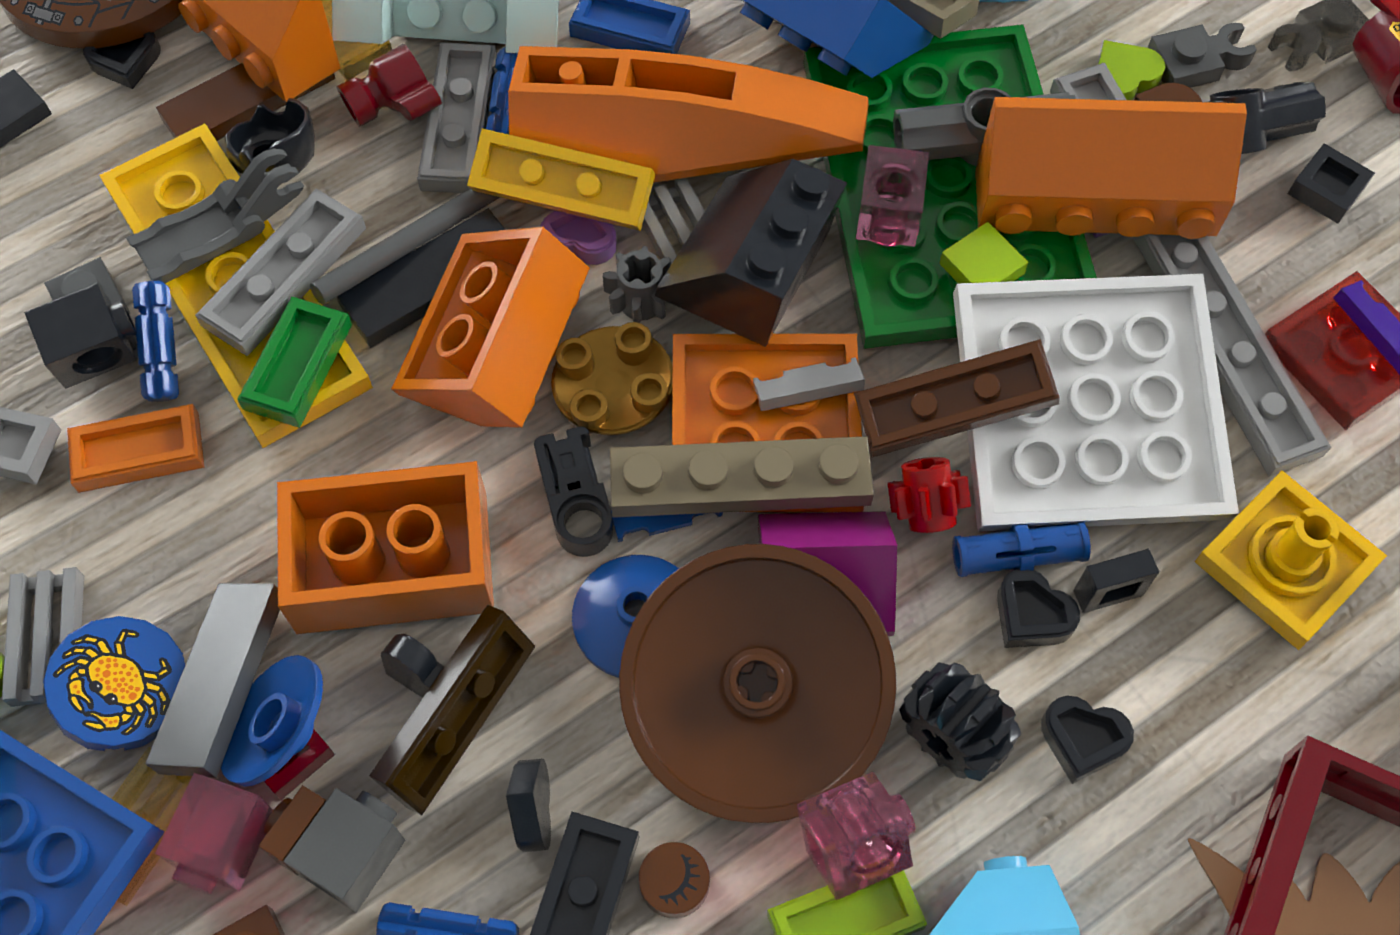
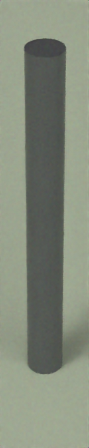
[310,189,501,305]

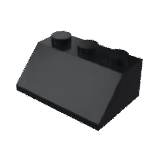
[655,159,847,347]

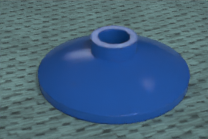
[572,555,679,678]
[221,655,323,787]

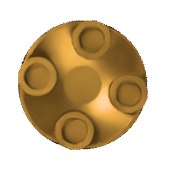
[551,322,673,435]

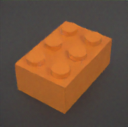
[277,461,494,634]

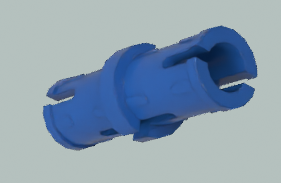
[952,522,1091,577]

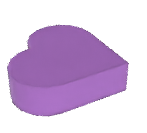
[540,211,617,265]

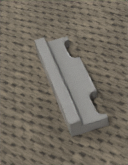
[753,357,865,411]

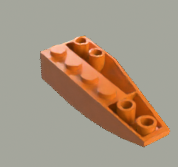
[508,46,869,183]

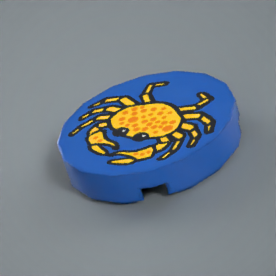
[43,616,185,751]

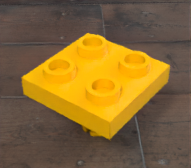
[1194,470,1387,650]

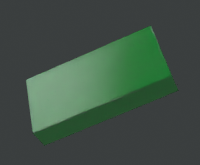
[237,297,352,428]

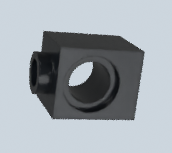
[24,283,137,389]

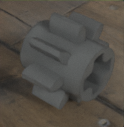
[602,246,671,323]

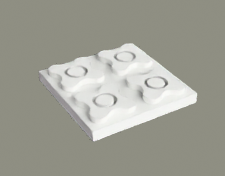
[953,274,1239,532]

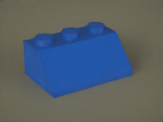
[740,0,934,78]

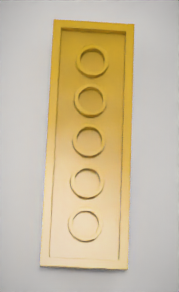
[99,124,373,448]

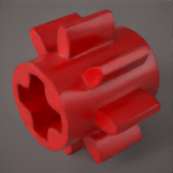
[887,457,971,533]

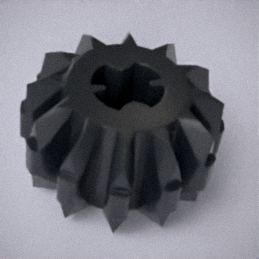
[899,662,1022,781]

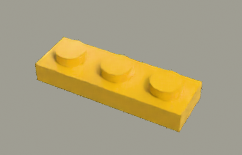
[467,128,655,231]

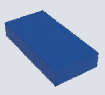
[569,0,690,54]

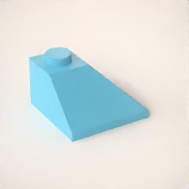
[929,856,1080,935]

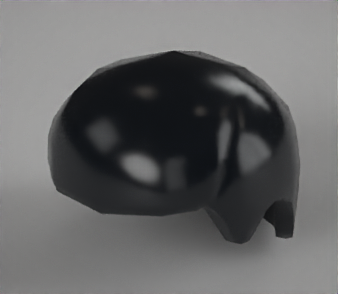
[225,98,315,175]

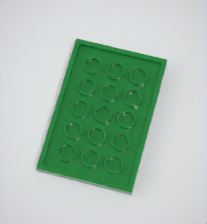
[803,24,1097,349]

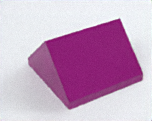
[758,511,897,636]

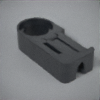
[534,427,613,557]

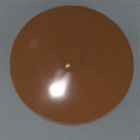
[619,544,896,823]

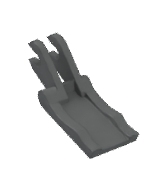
[125,148,304,284]

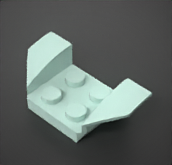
[332,0,559,53]

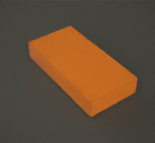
[67,404,205,493]

